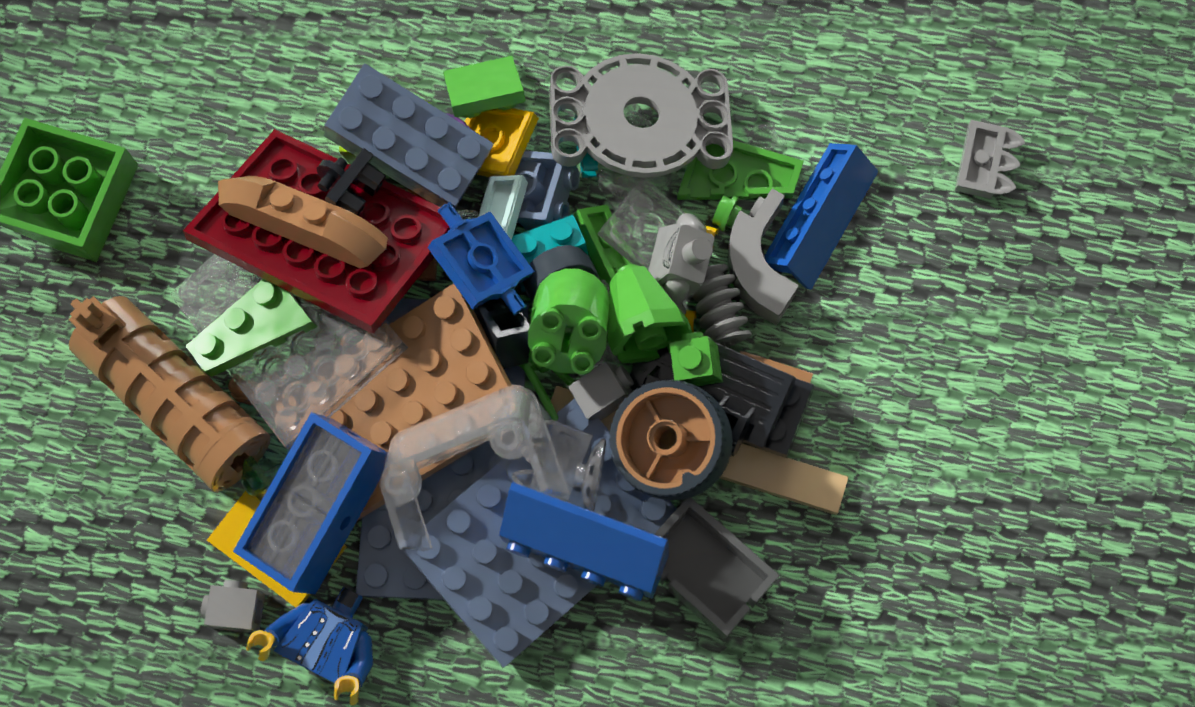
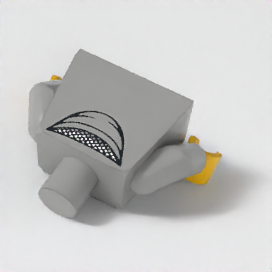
[648,213,719,333]

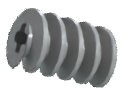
[692,264,752,347]

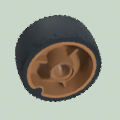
[609,380,733,500]

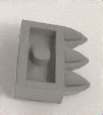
[955,120,1025,199]

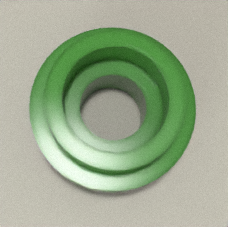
[712,196,743,232]

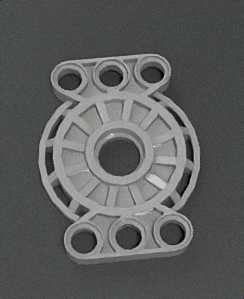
[549,53,733,178]

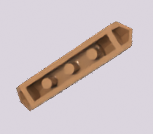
[218,176,388,268]

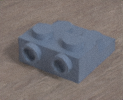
[515,151,580,230]

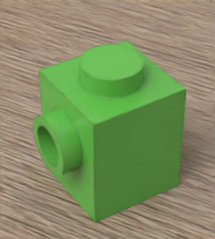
[669,332,723,386]

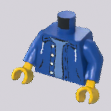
[246,587,373,705]

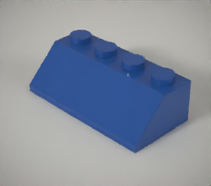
[499,482,670,601]

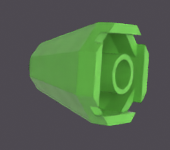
[607,264,693,363]

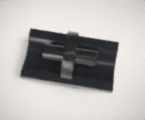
[317,148,386,216]

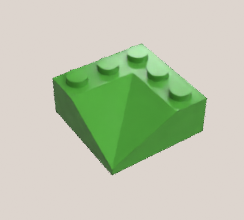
[0,117,139,262]

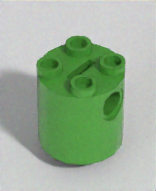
[528,269,609,374]

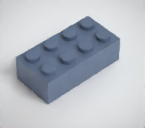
[324,63,494,208]

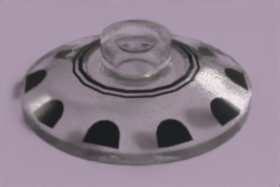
[573,439,606,512]

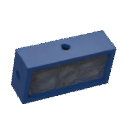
[233,412,393,594]

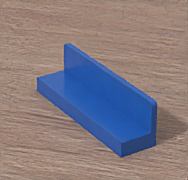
[764,143,878,290]

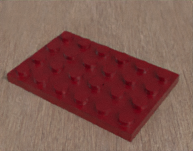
[183,129,450,334]

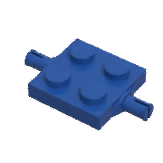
[428,202,535,316]

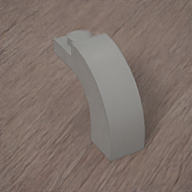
[728,188,799,326]

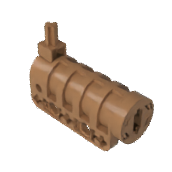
[69,296,271,492]

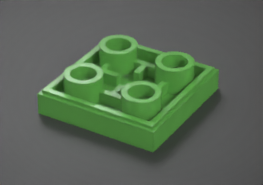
[443,56,526,118]

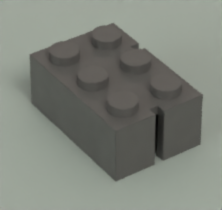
[654,498,780,640]

